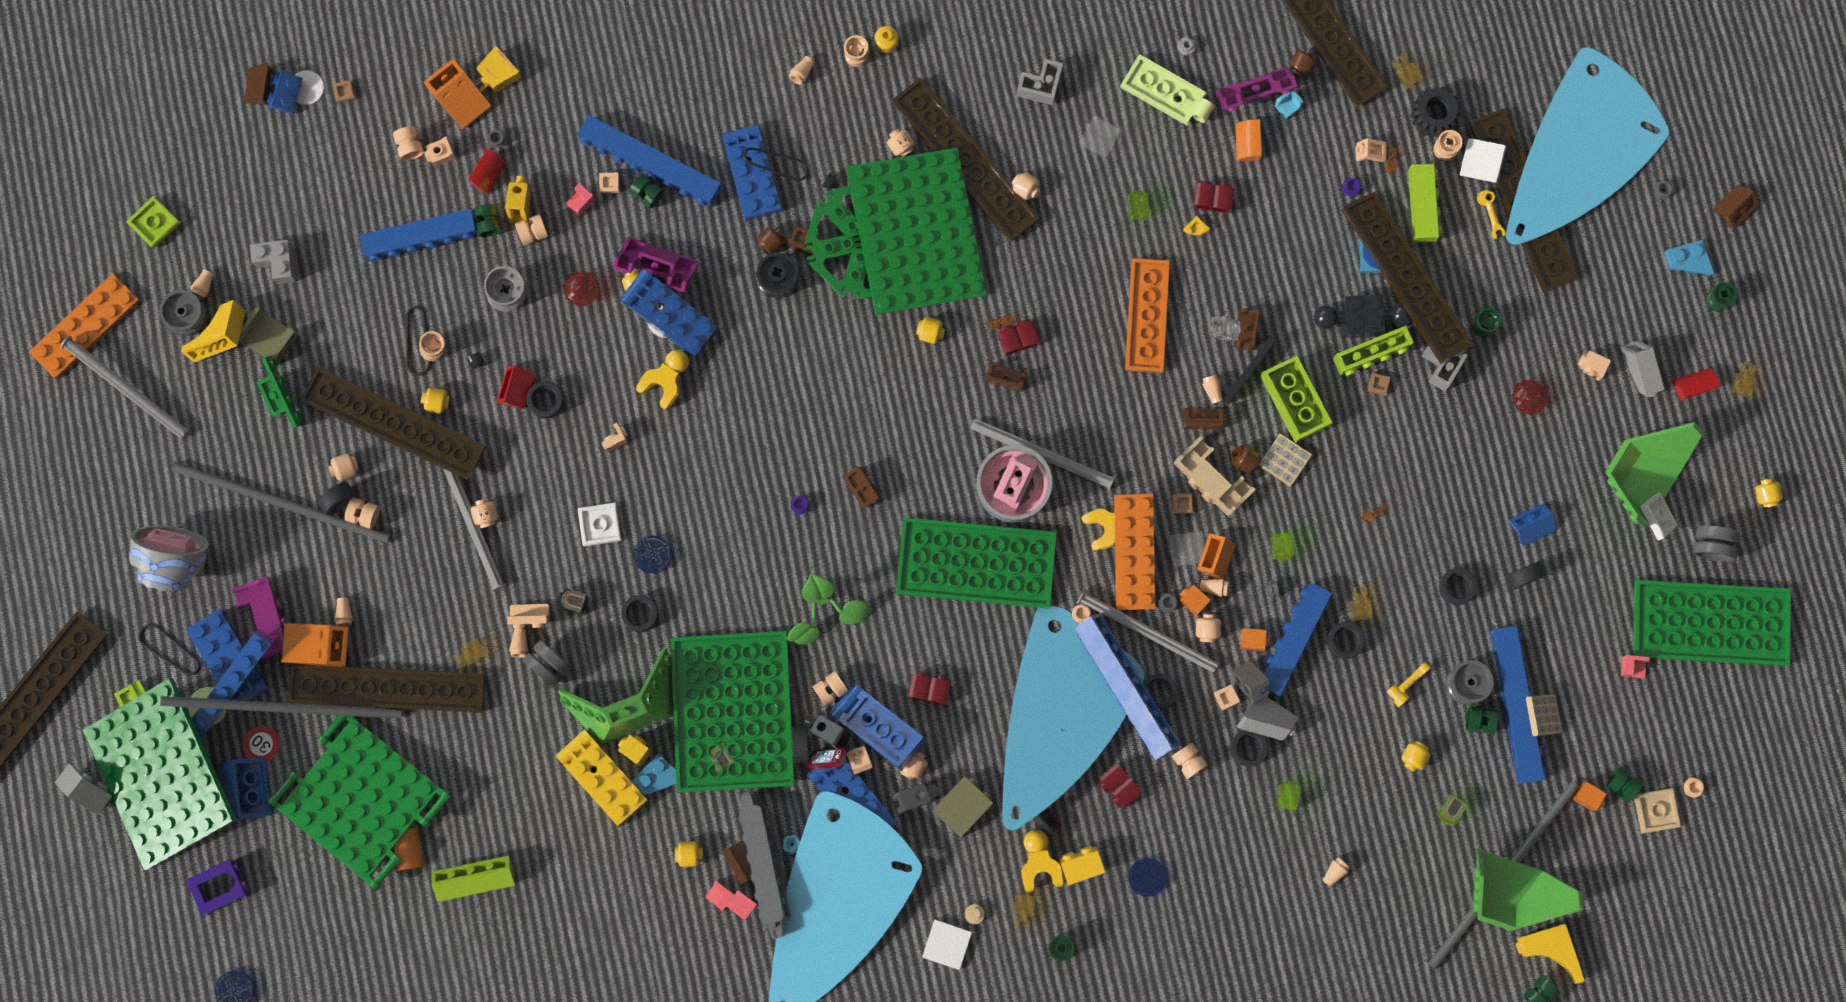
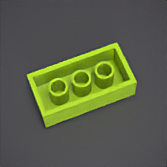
[1260,356,1332,444]

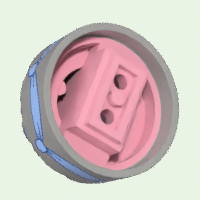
[977,445,1052,522]
[129,526,209,592]

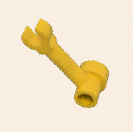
[1477,190,1506,239]
[1387,662,1431,708]

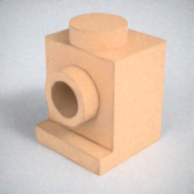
[424,137,455,167]
[1578,351,1611,381]

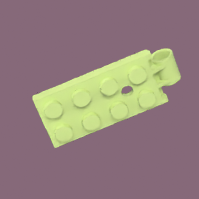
[1120,54,1214,126]

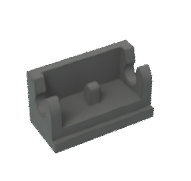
[1232,660,1270,704]

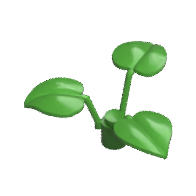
[787,573,873,645]

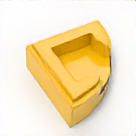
[1183,216,1210,236]

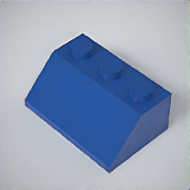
[219,757,272,821]

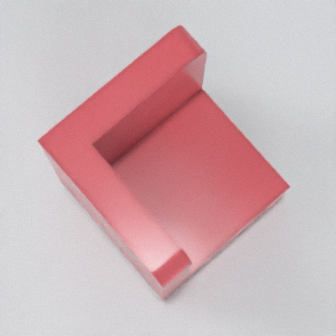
[566,183,595,216]
[1621,655,1650,678]
[706,881,735,911]
[726,890,758,920]

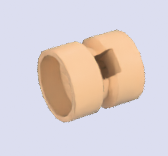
[844,35,869,67]
[393,126,424,161]
[1433,130,1463,161]
[515,214,548,246]
[419,331,444,361]
[345,497,380,529]
[812,671,849,707]
[1172,742,1208,779]

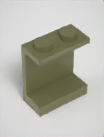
[239,307,298,364]
[932,776,993,838]

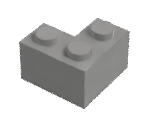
[1017,59,1063,105]
[250,240,296,284]
[1422,346,1468,391]
[55,764,112,815]

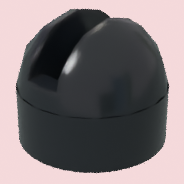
[822,173,838,190]
[466,352,483,368]

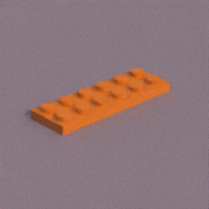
[1125,258,1170,373]
[29,273,140,380]
[1114,493,1155,610]

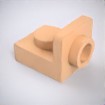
[1356,138,1386,162]
[602,423,628,453]
[847,746,873,774]

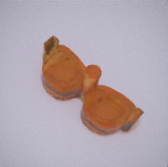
[1385,145,1396,173]
[986,315,1014,330]

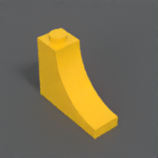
[181,300,246,362]
[1516,924,1585,984]

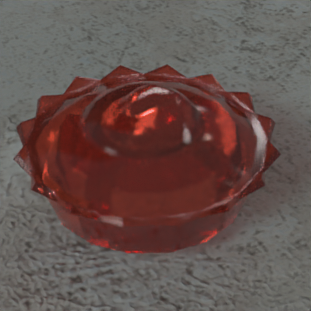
[562,270,599,306]
[1511,379,1549,416]

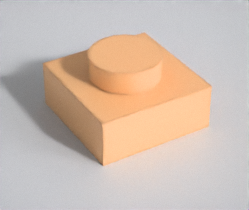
[599,173,619,193]
[1213,684,1240,711]

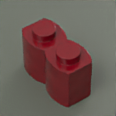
[1193,180,1235,213]
[997,319,1042,356]
[908,671,951,705]
[1099,763,1142,808]

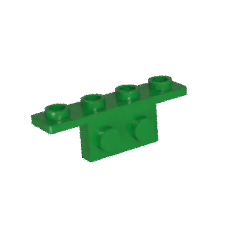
[256,355,302,429]

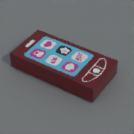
[807,748,848,770]

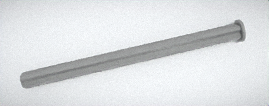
[60,336,188,438]
[971,419,1115,490]
[443,469,507,592]
[1076,589,1218,672]

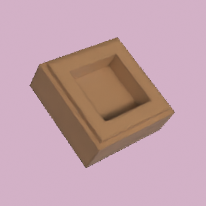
[332,80,356,104]
[1367,372,1391,396]
[1172,494,1193,515]

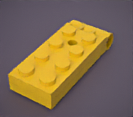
[555,729,648,826]

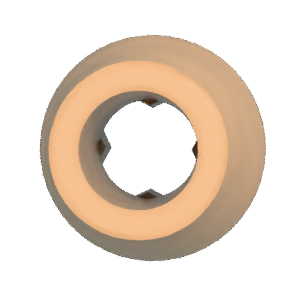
[789,56,814,85]
[190,270,214,299]
[1202,374,1223,404]
[1200,578,1229,597]
[334,598,354,627]
[509,628,528,658]
[1322,857,1350,887]

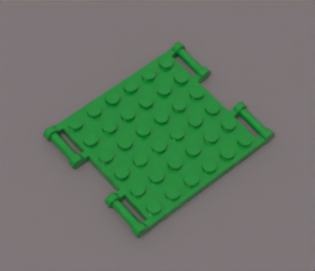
[267,715,452,891]

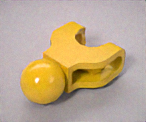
[636,350,689,410]
[1081,509,1115,551]
[1021,829,1063,893]

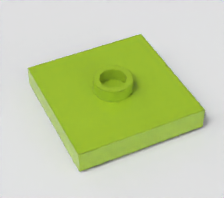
[126,196,181,249]

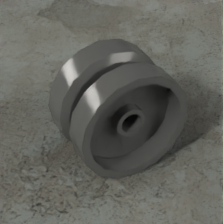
[159,290,207,336]
[1693,525,1740,562]
[522,640,572,689]
[1446,660,1494,705]

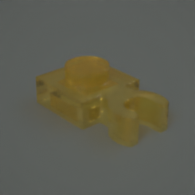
[1391,54,1423,89]
[1731,362,1757,398]
[1350,586,1373,621]
[451,638,487,670]
[1014,894,1035,930]

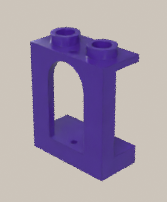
[186,859,249,916]

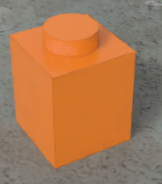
[1179,584,1210,616]
[1240,628,1269,651]
[1572,782,1606,812]

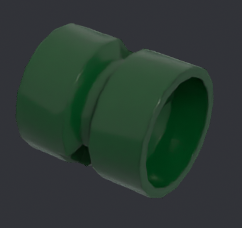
[628,174,665,209]
[473,204,502,237]
[1705,282,1737,312]
[1472,308,1502,338]
[1465,705,1498,735]
[1606,766,1644,803]
[1047,935,1074,961]
[1523,975,1561,1002]

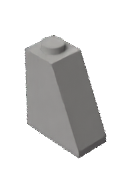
[1620,341,1664,397]
[1237,696,1298,741]

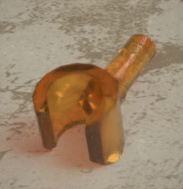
[1361,504,1387,523]

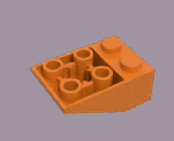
[424,58,492,130]
[281,623,348,667]

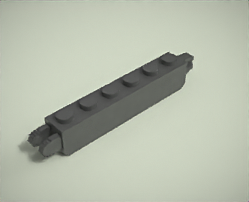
[739,792,791,939]

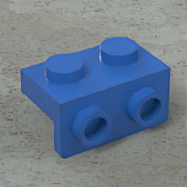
[266,70,303,114]

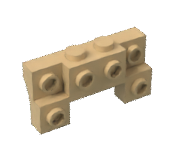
[1174,436,1256,517]

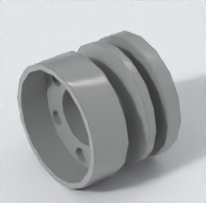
[484,266,526,312]

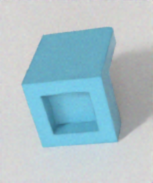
[1274,90,1303,120]

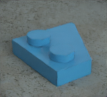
[1665,240,1714,276]
[632,753,676,795]

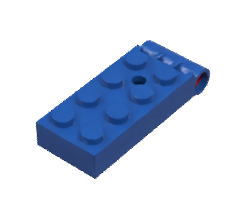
[721,124,782,221]
[620,269,717,357]
[186,609,269,701]
[829,683,927,771]
[807,759,897,828]

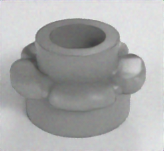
[1177,37,1196,55]

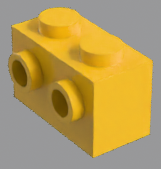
[618,735,652,767]
[1059,846,1105,885]

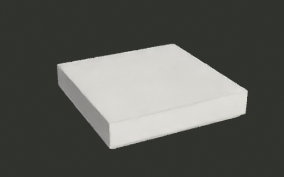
[1460,138,1506,183]
[1640,492,1678,540]
[578,502,621,547]
[922,920,972,970]

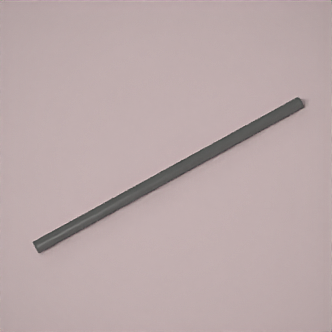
[172,462,391,543]
[160,696,401,719]
[1428,781,1579,970]

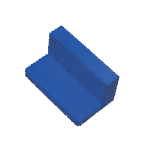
[1509,503,1556,546]

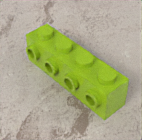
[1408,164,1441,243]
[1333,326,1414,376]
[432,855,515,902]

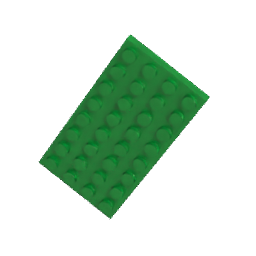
[896,518,1056,609]
[1633,580,1791,666]

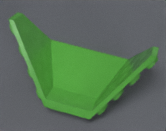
[1605,422,1704,529]
[558,648,673,745]
[1473,848,1584,931]

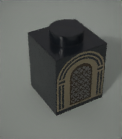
[558,588,589,615]

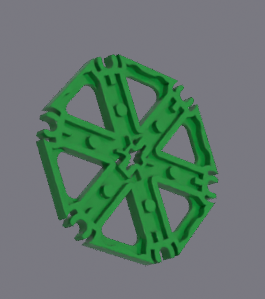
[804,186,872,301]

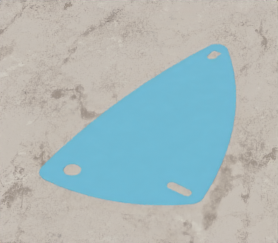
[1506,47,1669,245]
[1003,605,1144,830]
[769,791,922,1002]

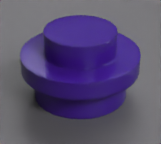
[1342,178,1361,197]
[790,495,810,515]

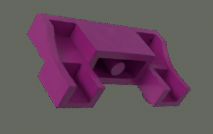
[1215,67,1297,112]
[613,237,699,292]
[231,576,287,662]

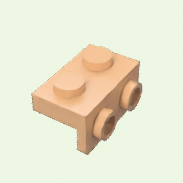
[507,604,550,628]

